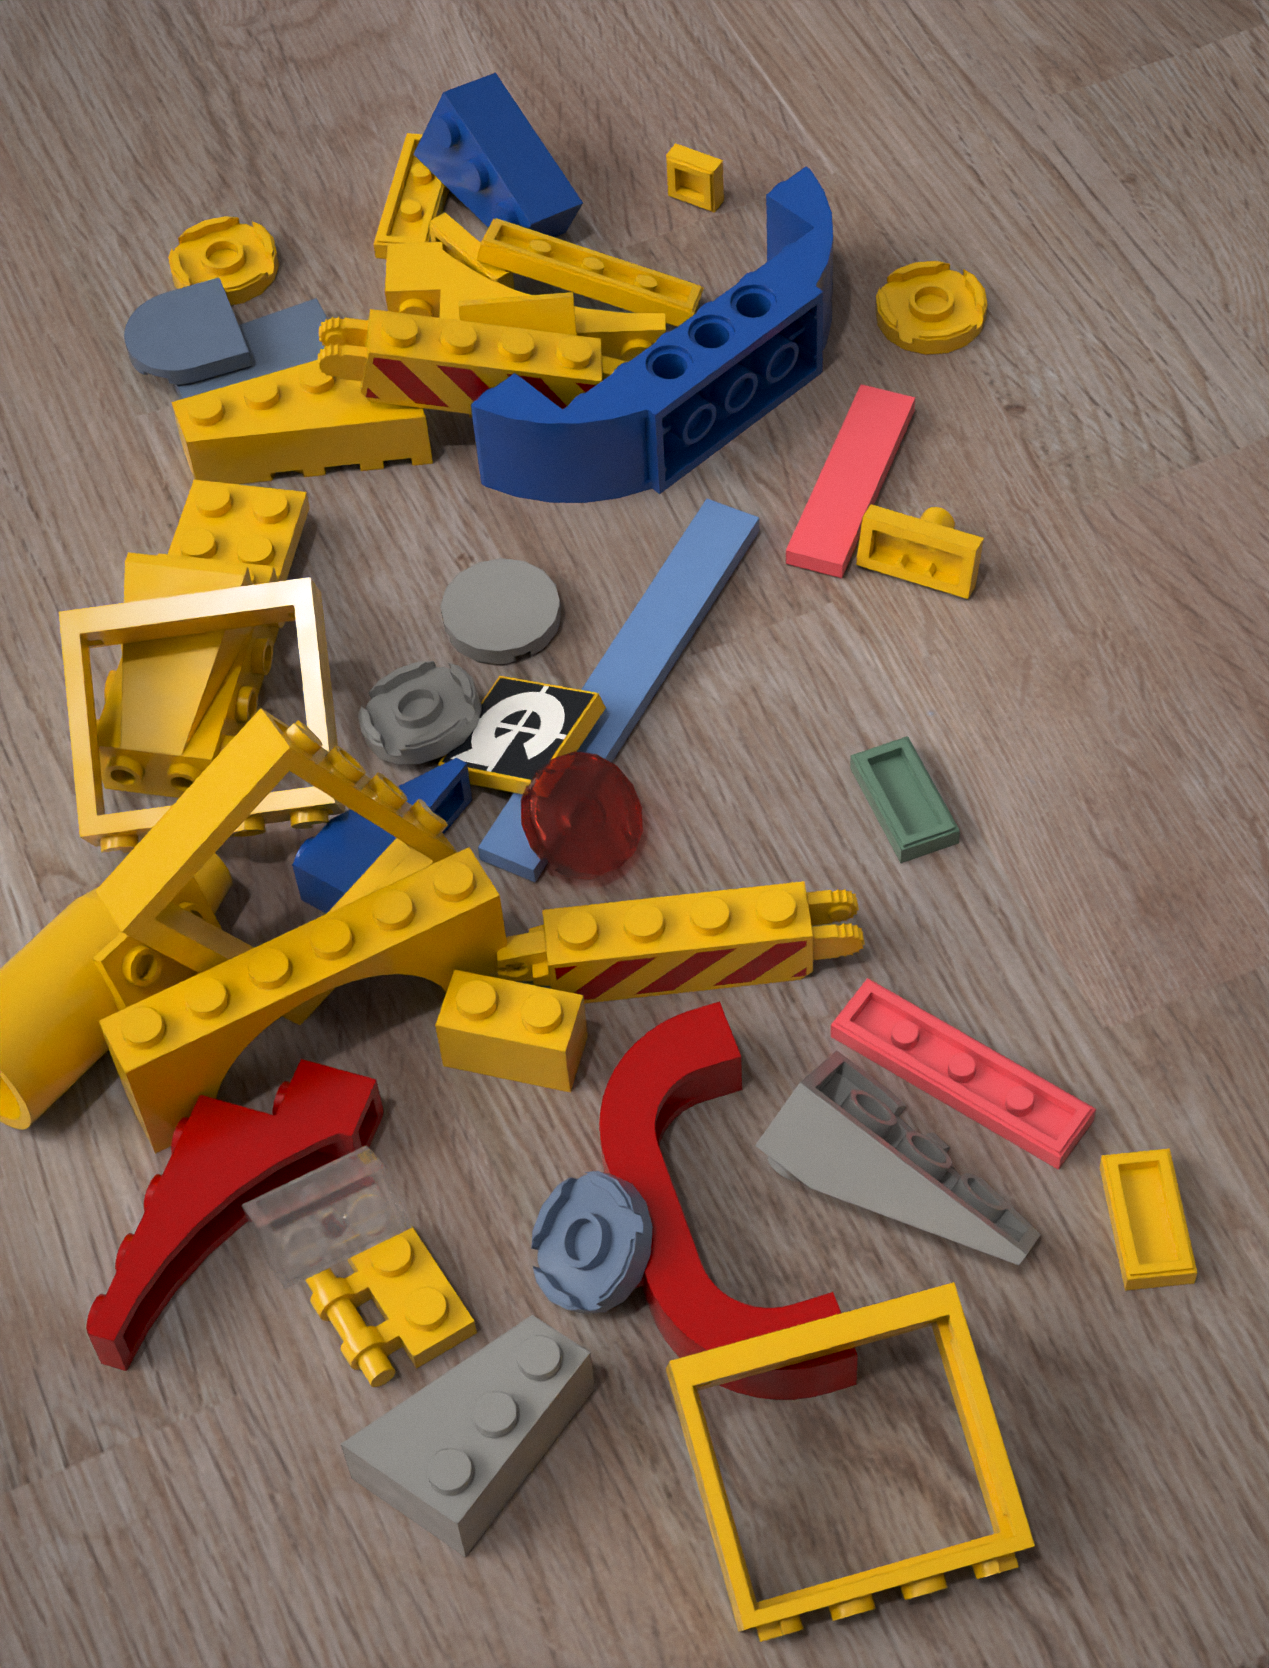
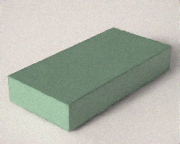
[850,736,960,863]

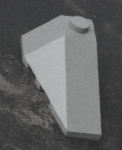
[755,1050,1041,1265]

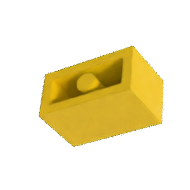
[435,969,588,1093]

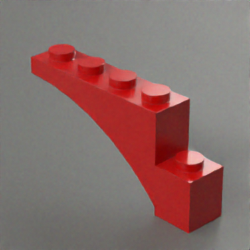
[86,1059,384,1371]

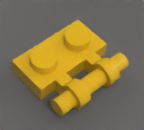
[303,1216,477,1387]

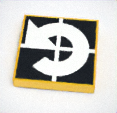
[438,676,606,799]

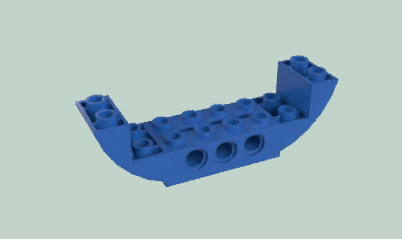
[471,166,833,503]

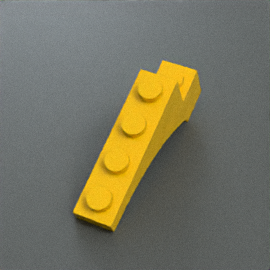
[385,242,666,362]

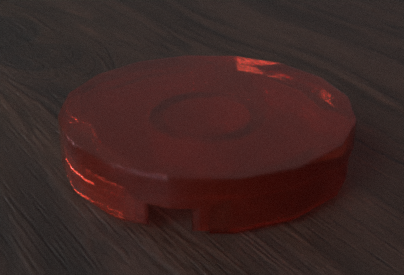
[521,751,643,880]

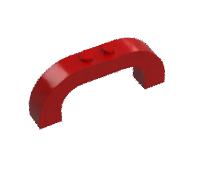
[599,1001,858,1400]

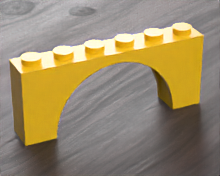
[99,847,507,1154]

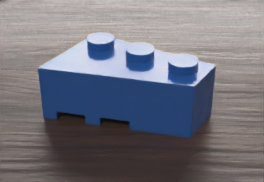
[414,72,583,237]

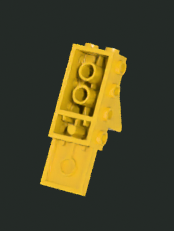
[96,480,310,798]

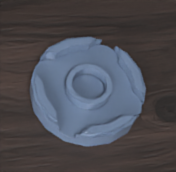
[531,1171,653,1314]

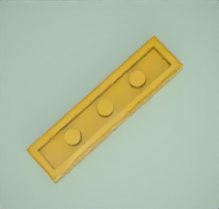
[476,218,704,327]

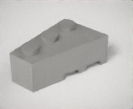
[341,1315,595,1557]

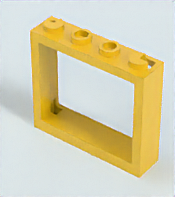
[59,577,345,853]
[96,708,457,1025]
[666,1282,1035,1642]

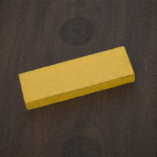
[373,133,449,259]

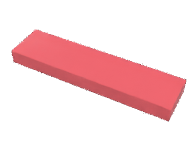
[786,384,915,578]
[831,978,1096,1170]

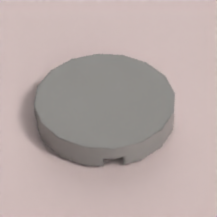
[440,558,561,665]
[358,661,482,764]

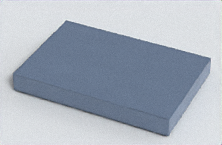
[173,298,328,399]

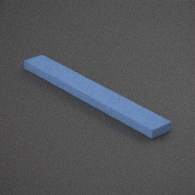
[478,499,760,882]

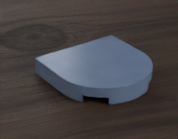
[124,277,252,384]

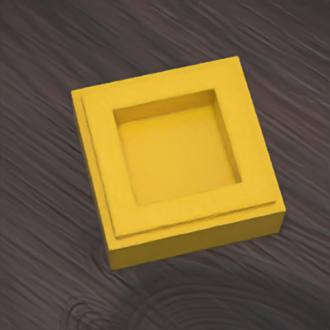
[666,143,724,212]

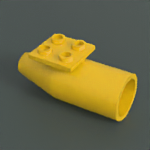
[0,853,232,1130]

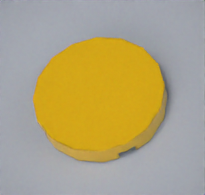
[168,216,279,306]
[875,261,988,355]

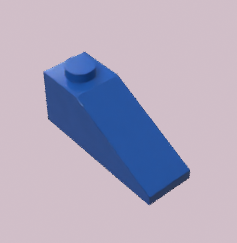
[292,758,473,914]

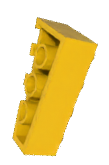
[171,360,433,484]

